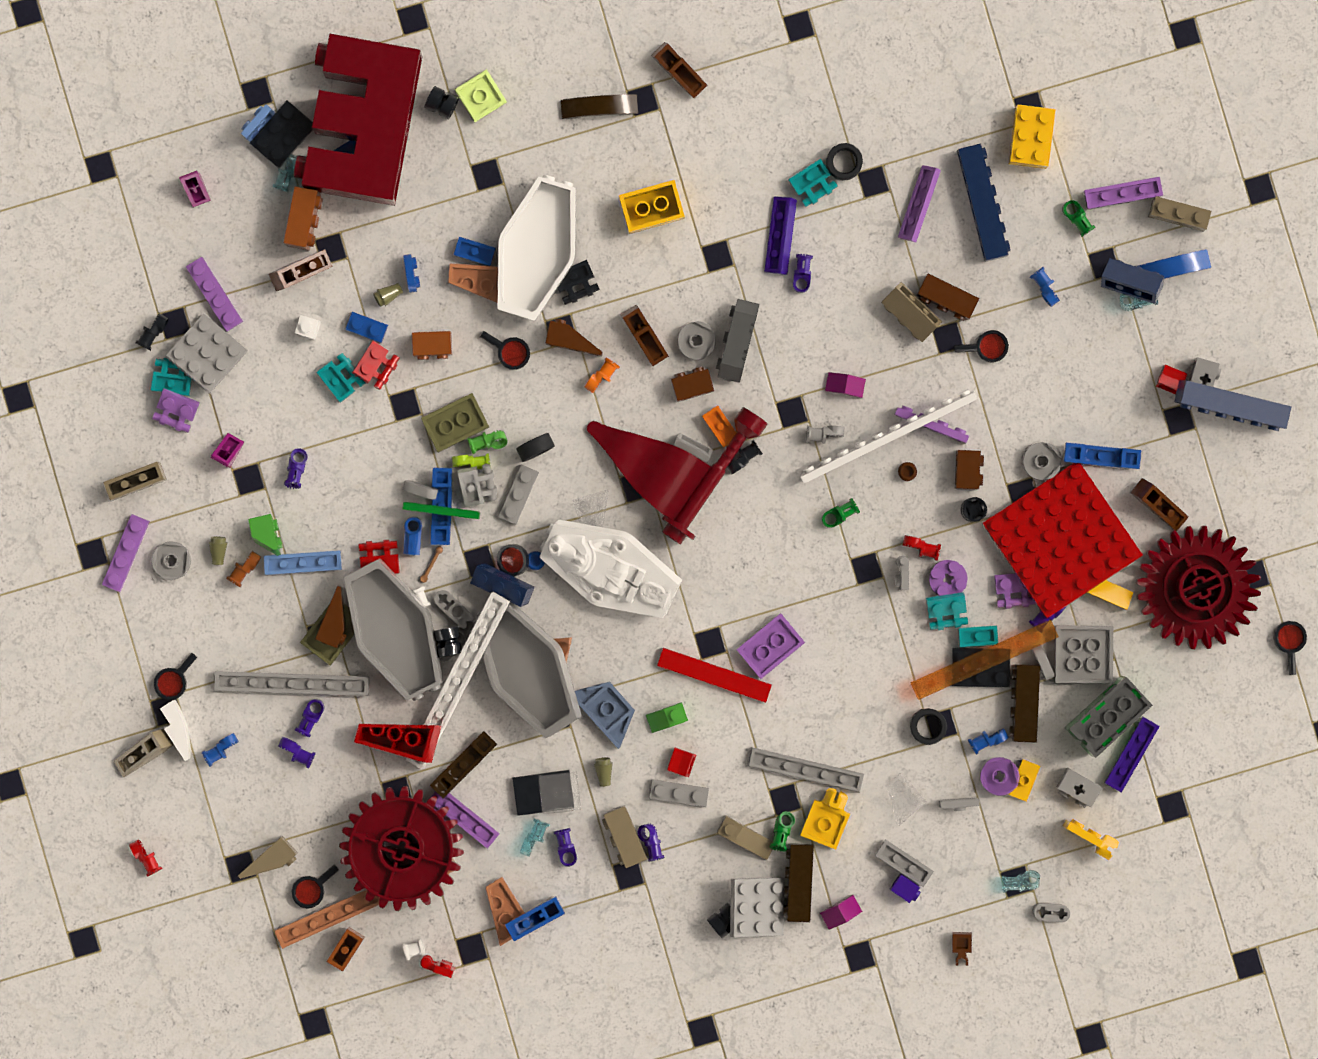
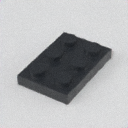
[250,100,313,169]
[951,648,1010,687]

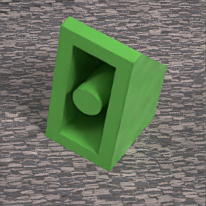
[646,702,688,733]

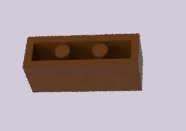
[917,273,980,321]

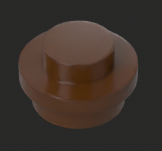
[898,462,917,481]

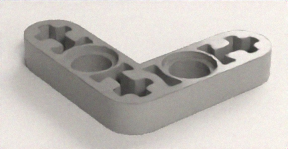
[434,590,476,662]

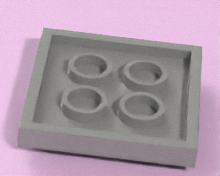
[166,313,248,394]
[1055,625,1113,684]
[730,877,784,937]

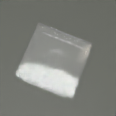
[539,771,581,814]

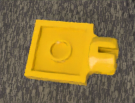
[800,788,850,850]
[1063,819,1119,860]

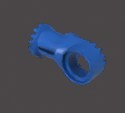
[1030,267,1060,307]
[968,728,1009,755]
[202,733,239,767]

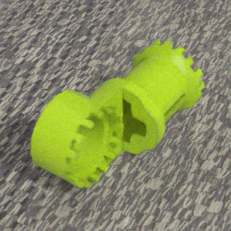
[452,453,491,470]

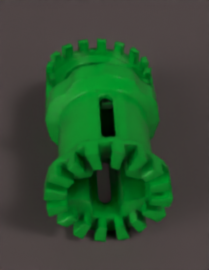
[1062,200,1096,237]
[822,498,860,528]
[770,811,795,852]

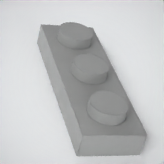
[499,464,539,524]
[649,779,709,807]
[875,839,934,887]

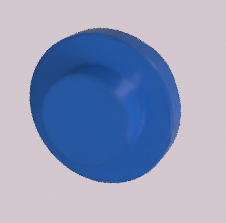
[528,551,545,570]

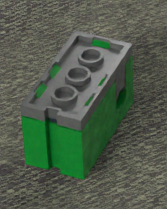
[1065,676,1153,758]

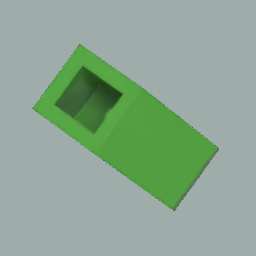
[248,514,283,556]

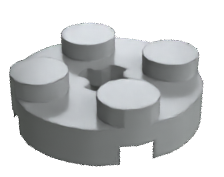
[678,321,716,360]
[1022,442,1061,481]
[152,541,191,580]

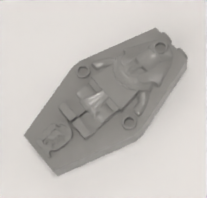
[344,559,444,701]
[473,602,582,738]

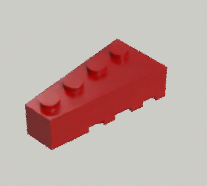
[354,724,442,763]

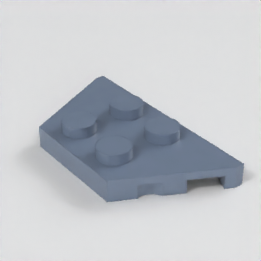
[575,681,635,749]

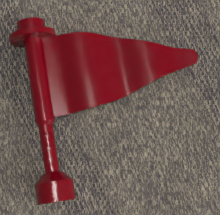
[587,407,768,545]

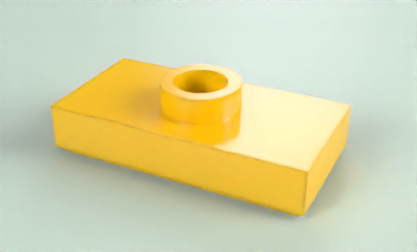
[1008,759,1041,802]

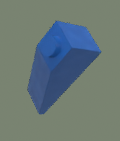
[505,896,565,941]

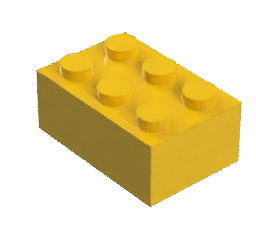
[1008,105,1056,169]
[619,180,685,234]

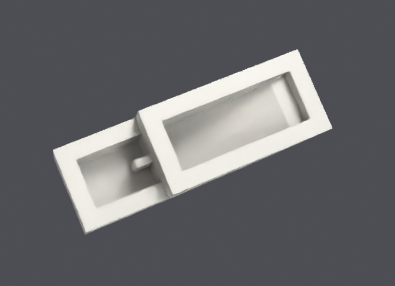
[160,700,191,761]

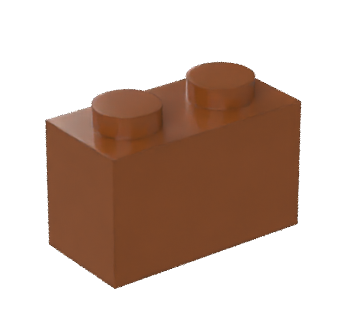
[412,331,452,360]
[327,927,365,972]

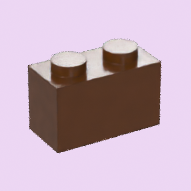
[671,367,714,402]
[955,450,984,490]

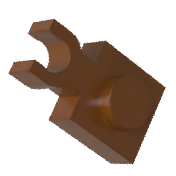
[952,932,972,966]

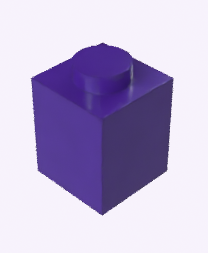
[890,873,921,903]

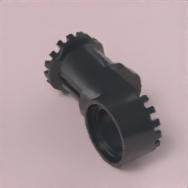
[135,313,169,351]
[727,440,763,475]

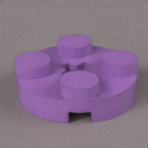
[929,560,968,596]
[980,757,1020,796]

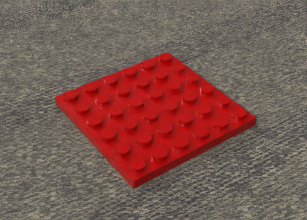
[982,463,1143,619]

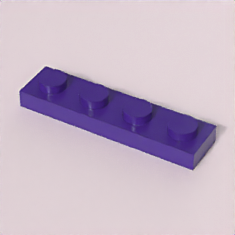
[1104,716,1160,793]

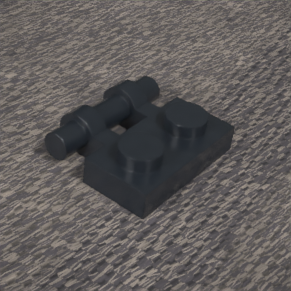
[558,260,600,305]

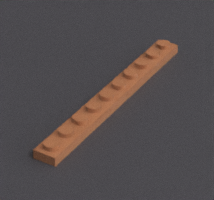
[274,859,455,949]

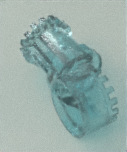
[272,154,297,192]
[1120,294,1158,311]
[520,818,550,857]
[1002,870,1040,893]

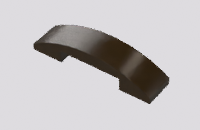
[561,94,638,119]
[429,731,497,799]

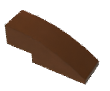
[651,42,708,98]
[620,305,669,366]

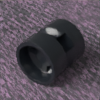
[424,86,459,120]
[960,497,987,522]
[434,626,462,657]
[707,903,731,939]

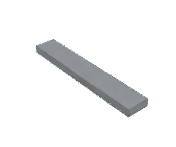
[748,747,864,793]

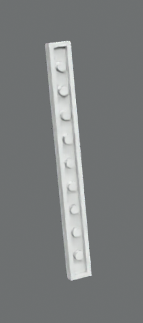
[801,389,977,483]
[406,592,510,769]

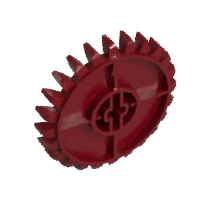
[1136,525,1261,650]
[339,786,464,911]

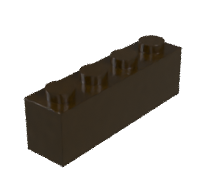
[1009,664,1040,743]
[783,843,814,923]

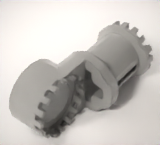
[806,425,845,444]

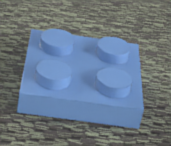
[241,104,275,142]

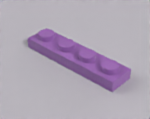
[898,165,941,242]
[1084,177,1163,210]
[186,257,243,332]
[894,405,969,444]
[102,514,150,592]
[429,792,500,849]

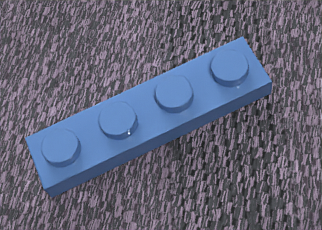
[264,550,342,575]

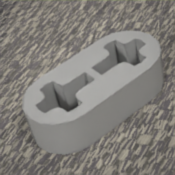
[403,480,438,499]
[1031,644,1055,680]
[1033,903,1070,922]

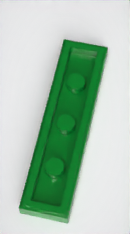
[402,502,481,519]

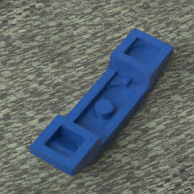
[1138,249,1212,279]
[1064,442,1141,469]
[431,468,452,545]

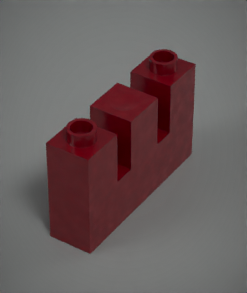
[294,33,423,206]

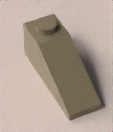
[114,728,174,777]
[717,815,773,860]
[238,836,298,879]

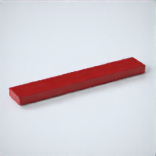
[657,648,772,703]

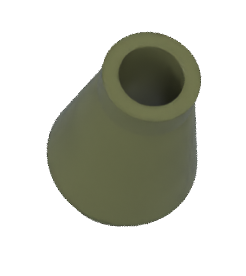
[373,283,403,307]
[209,536,228,565]
[594,757,613,787]

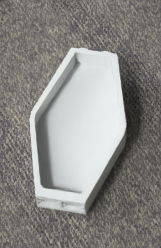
[498,175,576,321]
[539,520,682,618]

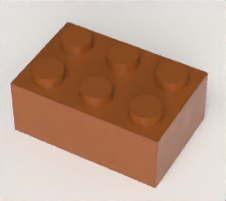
[283,186,323,251]

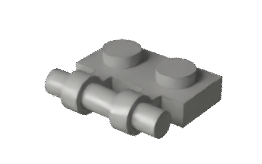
[458,464,497,507]
[895,556,909,590]

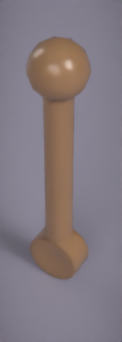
[420,546,443,583]

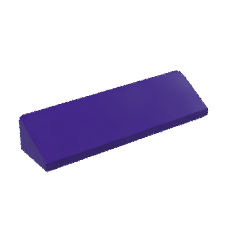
[764,196,797,275]

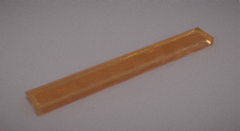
[910,619,1059,700]

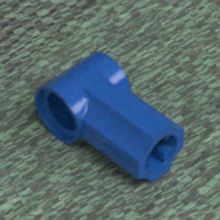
[403,517,422,555]

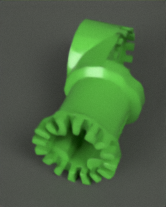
[467,430,508,454]

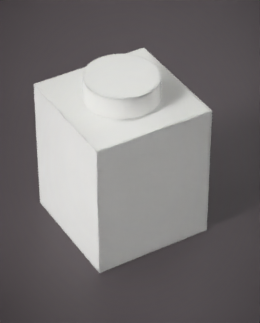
[295,315,321,340]

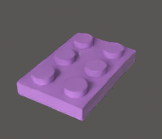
[736,613,805,679]

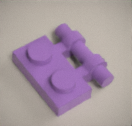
[152,389,200,433]
[994,573,1036,609]

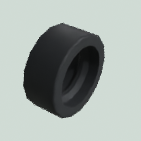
[826,143,863,181]
[516,433,555,462]
[910,708,947,745]

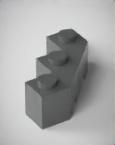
[716,298,760,383]

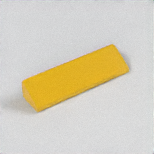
[1087,580,1134,610]

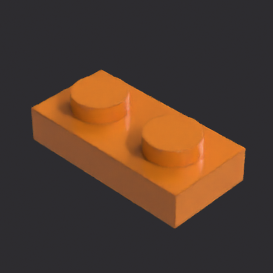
[702,405,736,448]

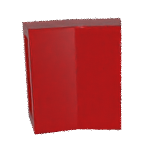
[1156,364,1188,395]
[667,747,697,777]

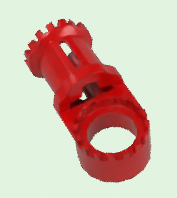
[902,535,941,561]
[129,839,163,877]

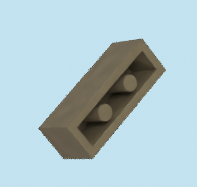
[1148,196,1212,232]
[881,282,942,342]
[103,462,167,501]
[602,805,647,868]

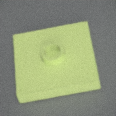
[454,69,507,123]

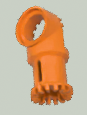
[584,357,620,393]

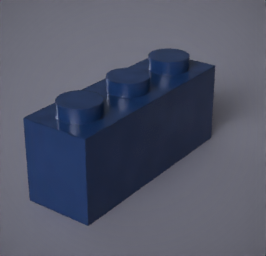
[1101,258,1164,304]
[470,563,535,607]

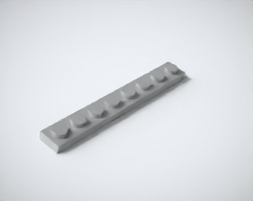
[214,671,369,696]

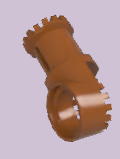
[226,551,261,588]

